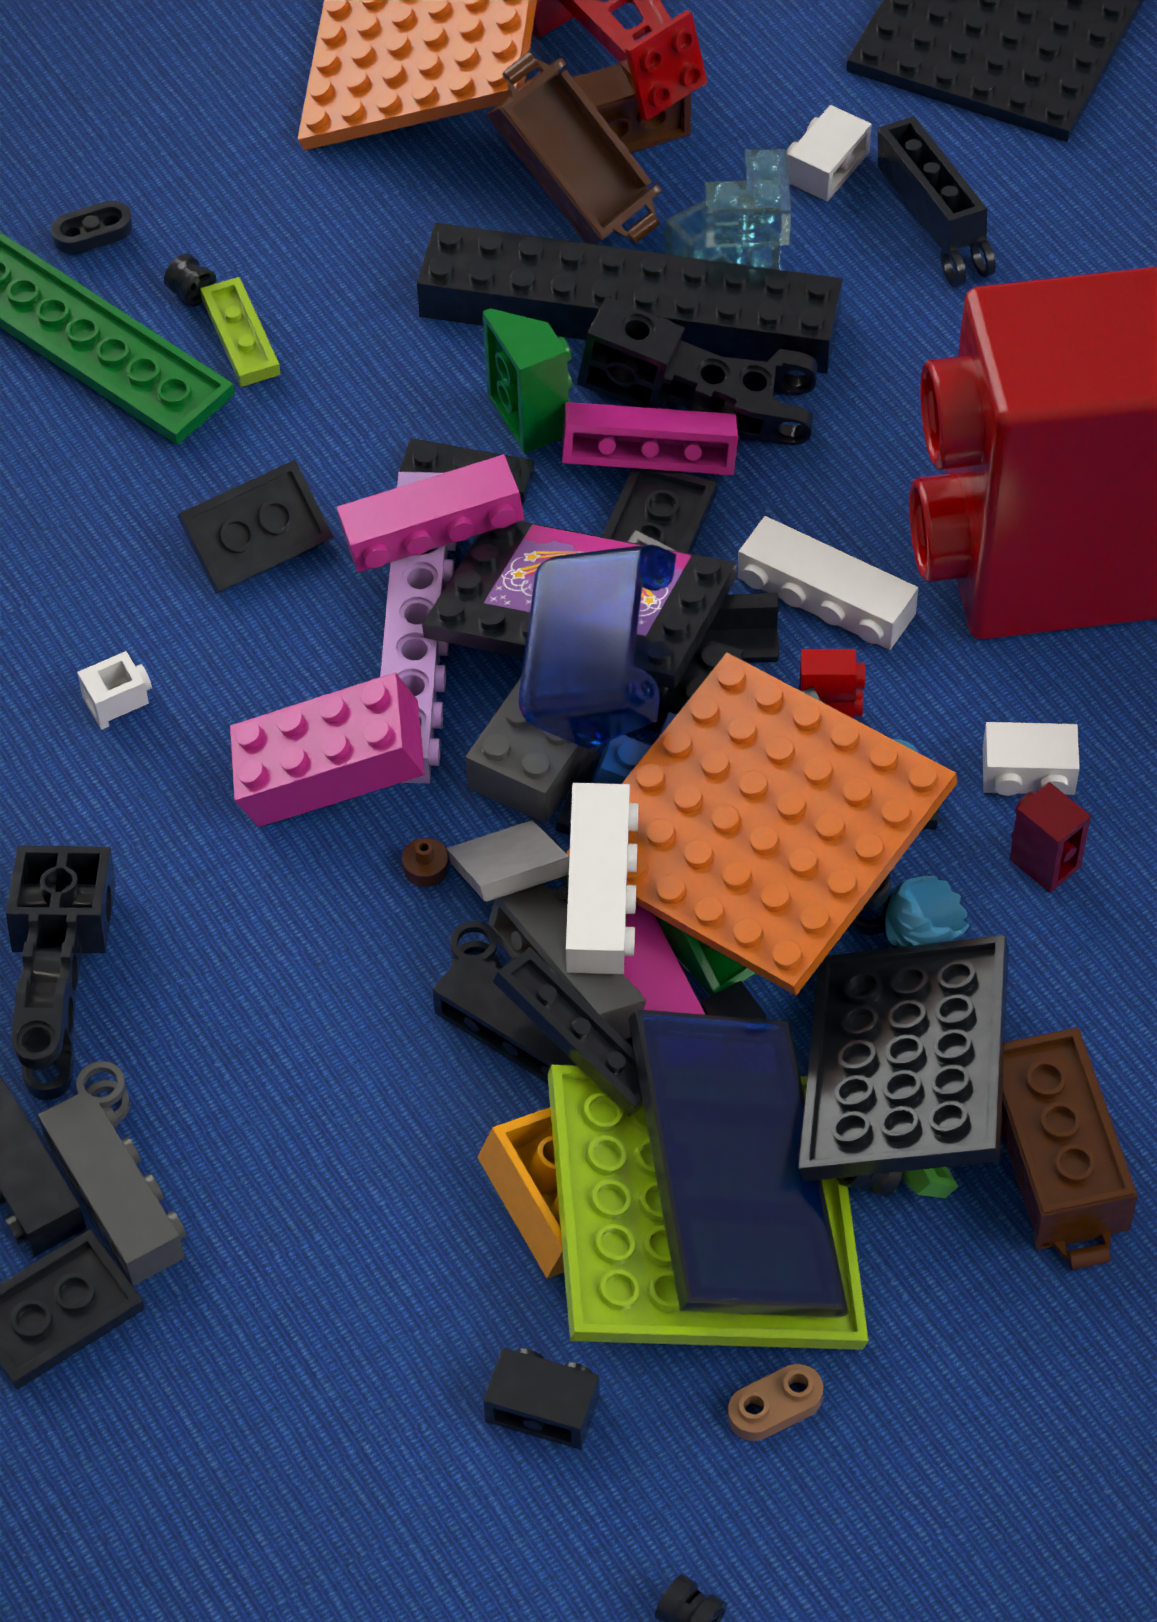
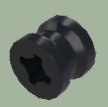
[164,254,216,306]

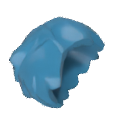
[885,876,969,947]

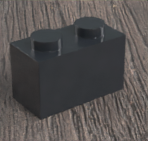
[483,1347,600,1450]

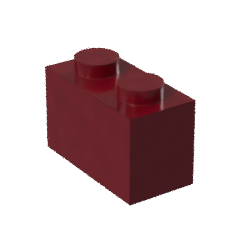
[1009,782,1091,893]

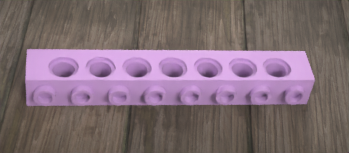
[380,472,457,783]

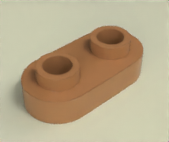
[728,1364,823,1441]

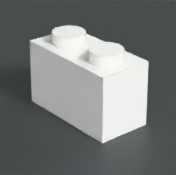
[784,105,872,202]
[983,722,1079,796]

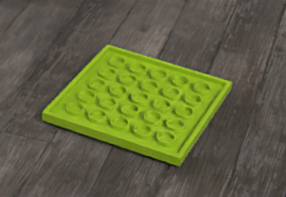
[548,1065,869,1350]

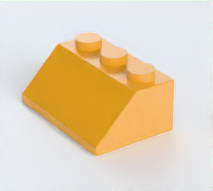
[477,1107,564,1279]

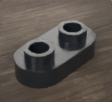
[51,201,133,254]

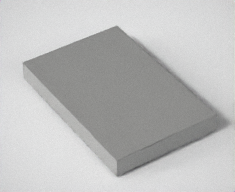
[446,820,569,902]

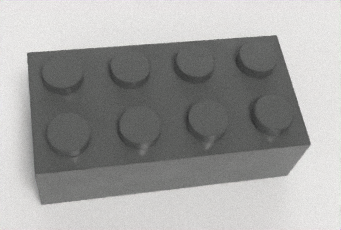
[465,660,632,824]

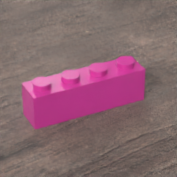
[562,402,738,475]
[337,454,525,573]
[624,905,723,1073]

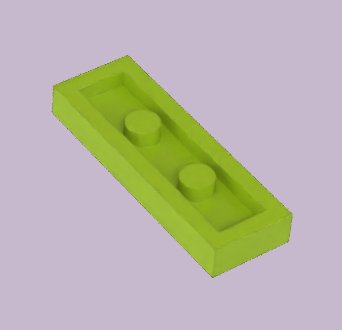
[200,277,281,387]

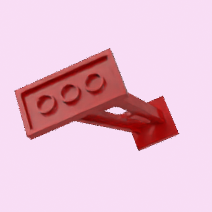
[532,0,708,121]

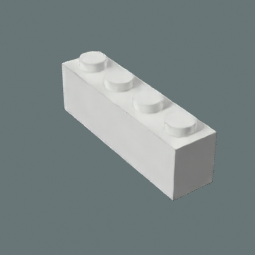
[738,516,919,650]
[566,783,639,974]

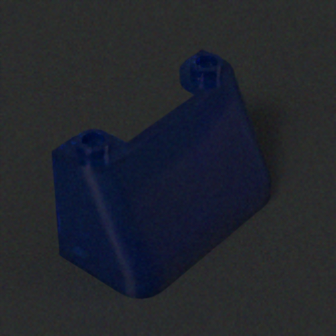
[519,544,676,749]

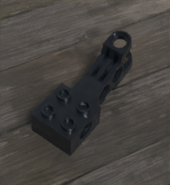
[577,296,817,445]
[6,846,116,1100]

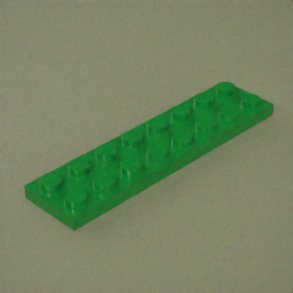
[0,232,235,445]

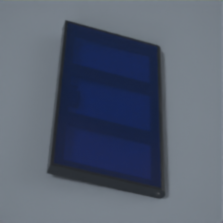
[628,1009,849,1318]

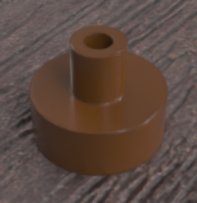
[402,838,449,887]

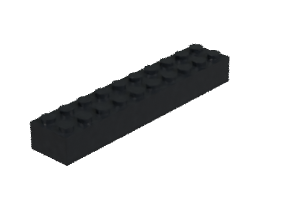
[417,223,843,374]

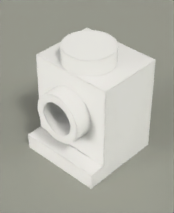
[77,651,152,730]

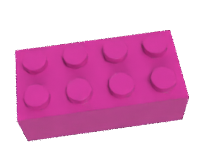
[230,672,425,827]

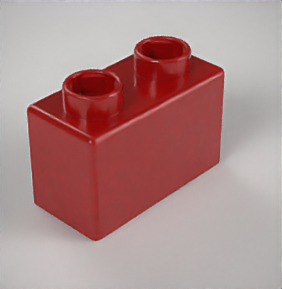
[909,267,1157,639]

